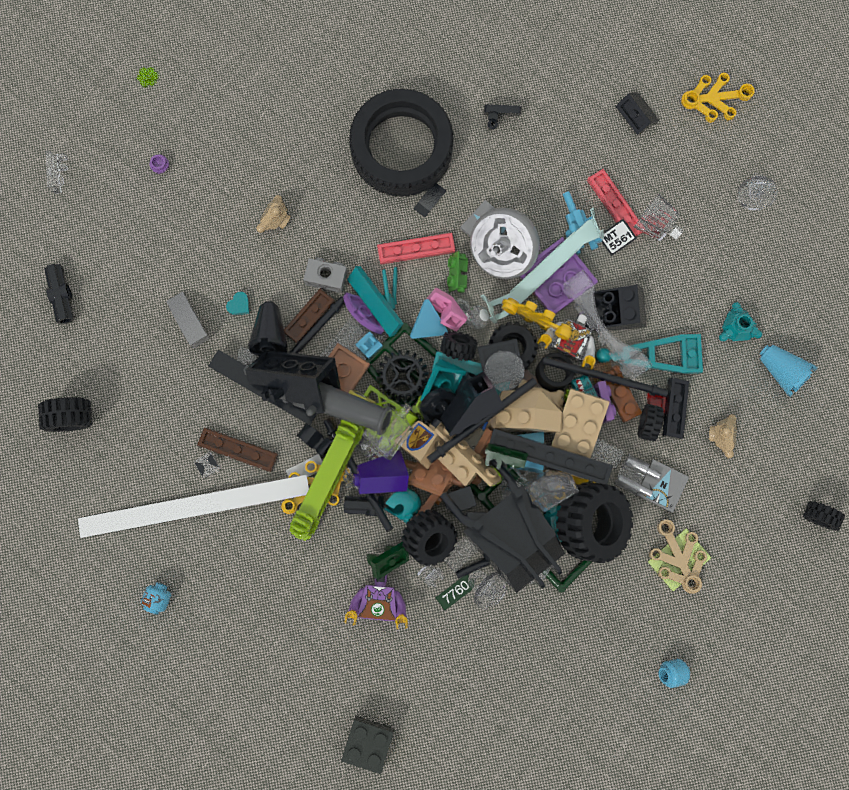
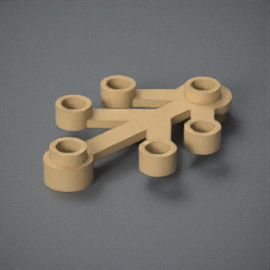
[649,520,707,594]

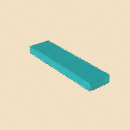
[347,266,404,337]

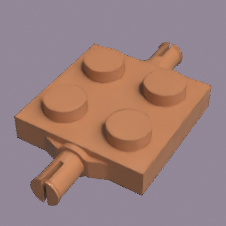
[404,459,465,496]

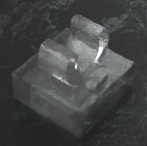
[417,564,444,588]

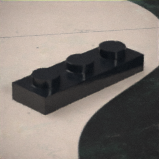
[662,378,689,439]

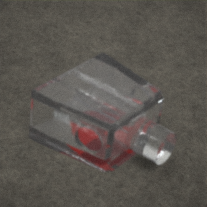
[634,193,683,241]

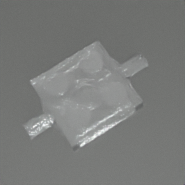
[362,403,414,461]

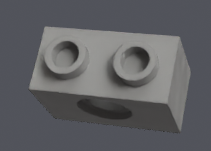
[303,257,348,293]

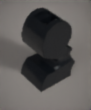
[296,423,333,458]

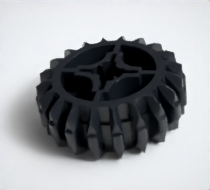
[376,350,429,403]

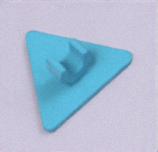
[410,299,448,339]

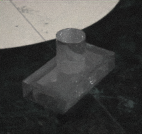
[591,438,625,470]

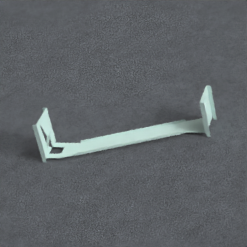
[480,208,604,324]

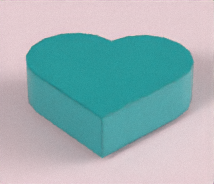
[226,292,250,315]

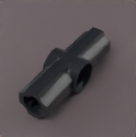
[44,264,75,324]

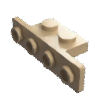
[434,425,502,487]

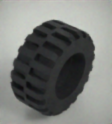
[556,482,633,563]

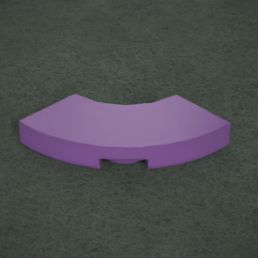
[343,292,384,335]

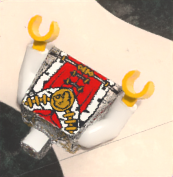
[537,314,596,370]

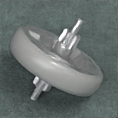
[470,208,540,279]

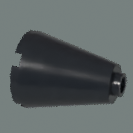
[248,301,288,356]

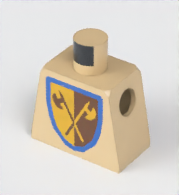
[395,418,444,469]

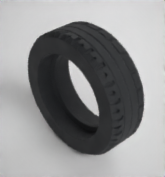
[349,88,454,197]

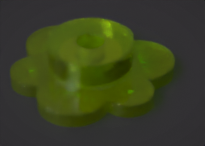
[137,67,159,87]

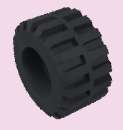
[489,321,538,370]
[38,397,93,432]
[401,510,458,566]

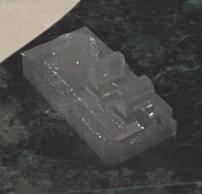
[46,150,68,194]

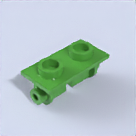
[447,251,468,293]

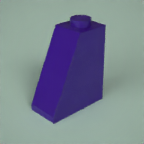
[353,451,409,494]

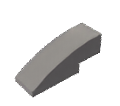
[166,292,210,349]

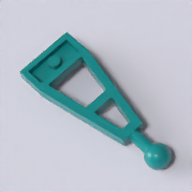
[596,334,703,374]

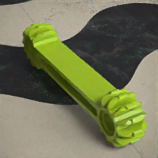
[290,420,365,541]

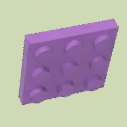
[520,237,598,314]

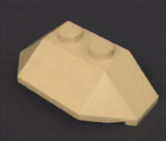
[485,390,563,433]

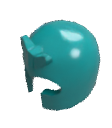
[383,487,421,523]

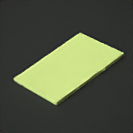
[648,529,711,591]

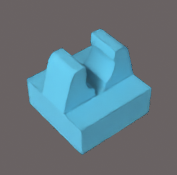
[355,331,383,359]

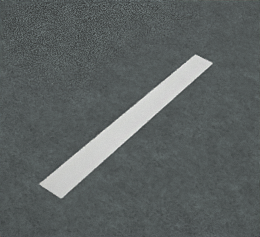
[78,475,309,538]

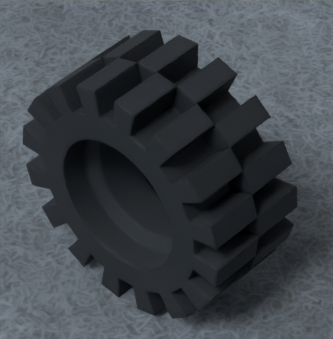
[440,331,478,361]
[803,501,845,531]

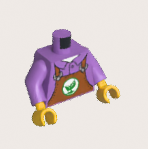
[344,575,408,630]

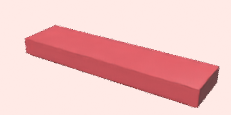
[587,168,646,237]
[377,233,455,265]

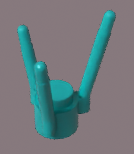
[382,267,397,310]

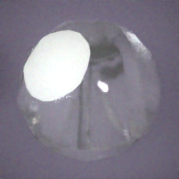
[466,305,489,329]

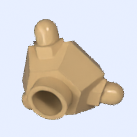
[256,195,291,233]
[709,414,737,458]

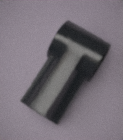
[344,496,384,516]

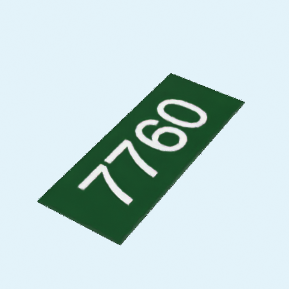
[435,575,477,611]

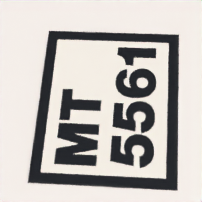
[601,219,637,256]

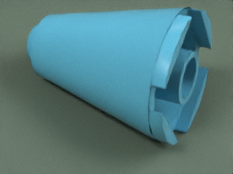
[760,345,818,397]

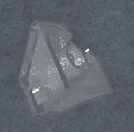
[526,469,579,512]

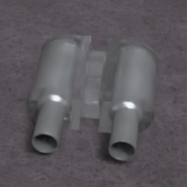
[613,454,661,497]

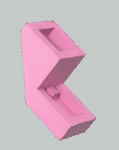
[426,288,467,332]

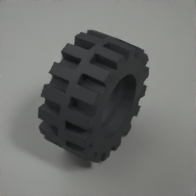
[637,404,664,441]

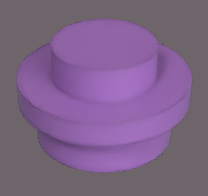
[149,155,169,174]

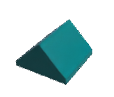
[420,359,467,402]

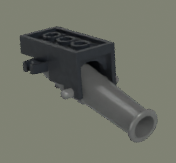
[244,350,392,435]

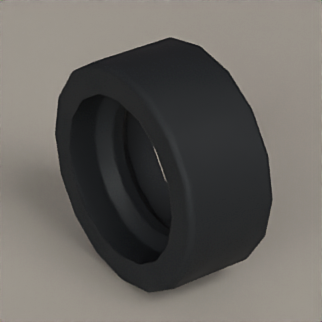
[535,352,575,392]

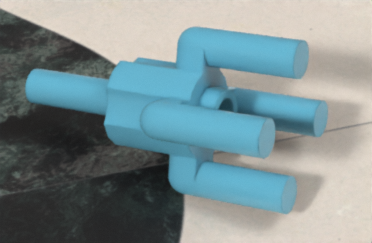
[563,191,602,255]

